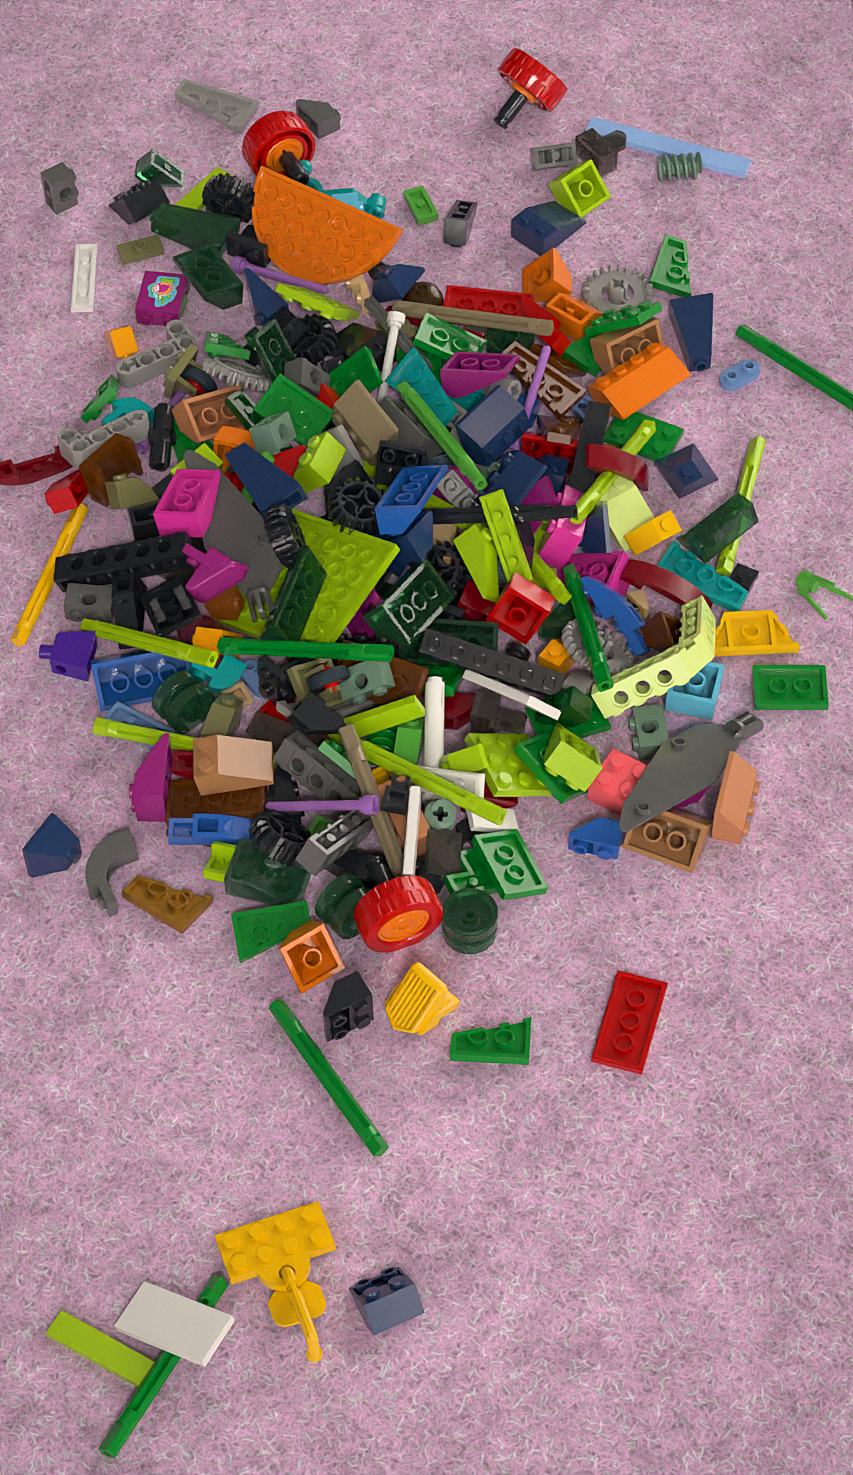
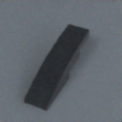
[569,401,611,493]

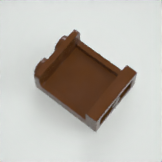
[79,433,144,507]

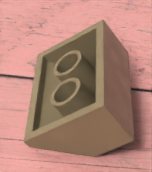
[332,379,399,467]

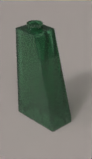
[149,203,240,261]

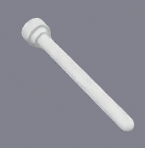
[377,311,406,403]

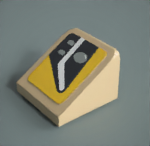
[626,590,649,622]

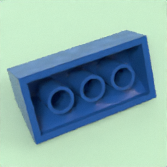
[375,465,448,536]
[90,642,196,711]

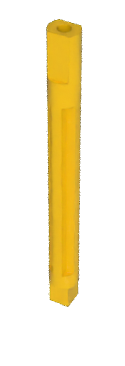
[10,504,88,646]

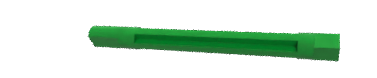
[735,325,853,411]
[563,564,614,692]
[216,637,394,662]
[268,1000,389,1156]
[98,1275,229,1458]

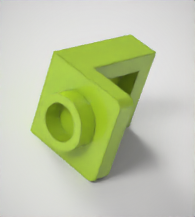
[203,841,237,883]

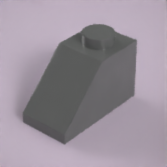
[296,99,341,139]

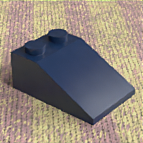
[511,201,586,256]
[244,267,289,333]

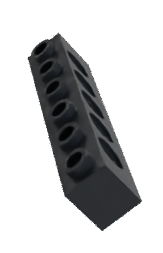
[53,531,195,592]
[416,628,565,698]

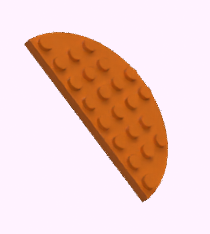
[252,166,403,284]

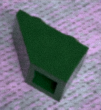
[535,686,593,728]

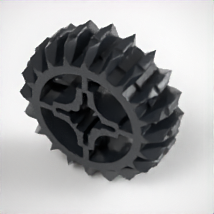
[202,173,255,224]
[280,313,338,366]
[326,476,384,535]
[263,504,308,568]
[407,540,470,602]
[248,809,311,867]

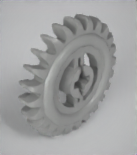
[581,264,654,312]
[201,356,274,392]
[561,618,635,677]

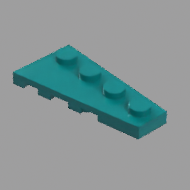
[385,347,459,427]
[657,540,749,612]

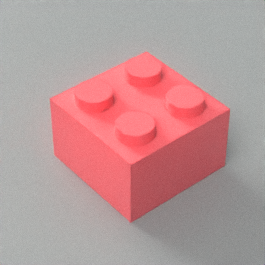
[587,749,648,816]

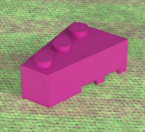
[538,485,587,571]

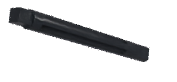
[419,504,577,525]

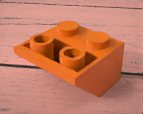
[546,292,602,341]

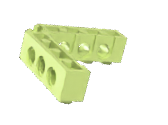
[591,596,716,719]

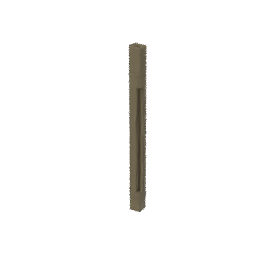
[392,300,554,336]
[338,724,404,879]

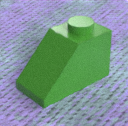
[393,718,425,765]

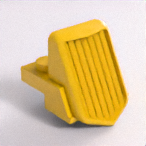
[384,962,460,1036]

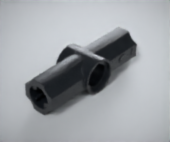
[148,403,176,472]

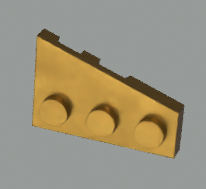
[122,875,214,934]

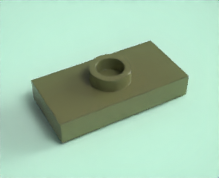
[116,235,164,265]

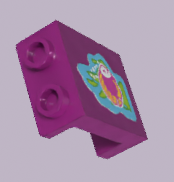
[135,271,190,327]

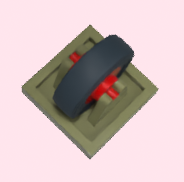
[163,344,218,399]
[286,658,351,708]

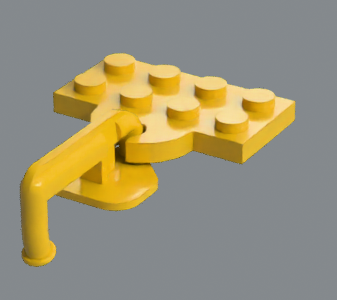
[214,1201,336,1362]

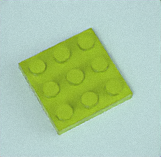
[275,283,361,322]
[464,733,552,797]

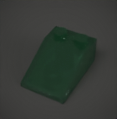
[224,838,312,906]

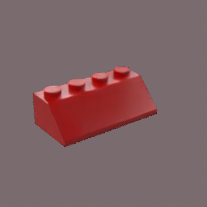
[522,432,617,478]

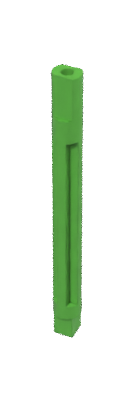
[396,380,488,491]

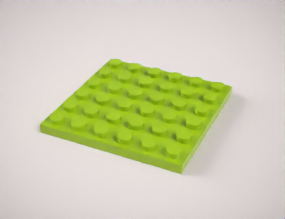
[214,509,400,660]

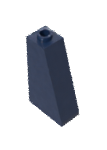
[668,293,714,372]
[225,442,308,515]

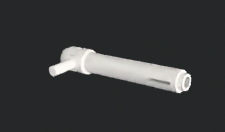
[421,676,445,809]

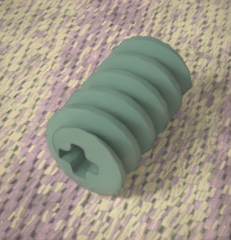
[656,152,702,182]
[424,798,456,839]

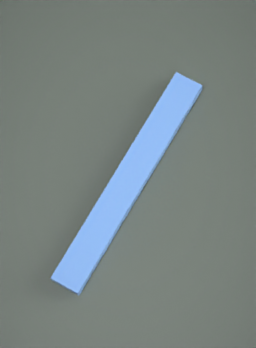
[585,117,752,178]

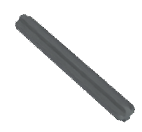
[364,296,433,370]

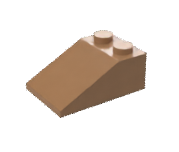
[193,735,274,796]

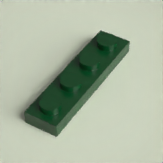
[224,388,293,452]

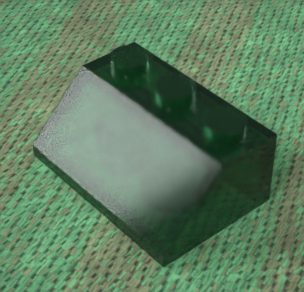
[173,244,244,310]
[244,319,296,384]
[676,492,759,563]

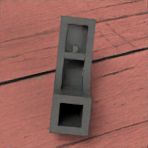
[85,828,139,917]

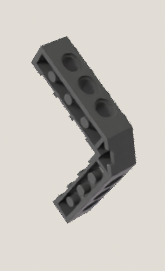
[273,730,374,876]

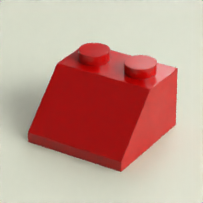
[486,572,556,645]

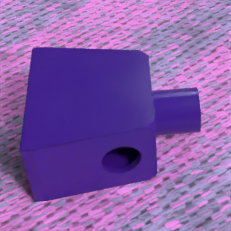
[39,631,98,681]

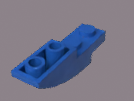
[581,576,651,656]
[168,813,258,849]

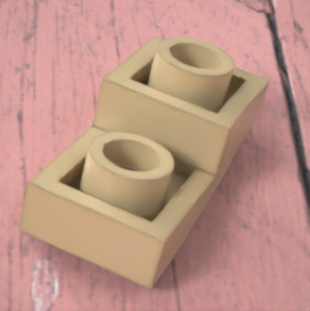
[346,275,370,313]

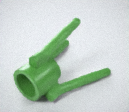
[795,569,853,619]

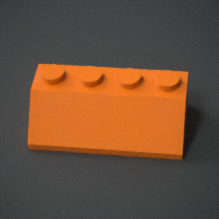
[588,342,690,420]

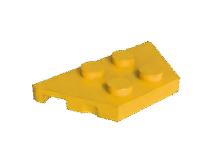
[714,610,800,657]

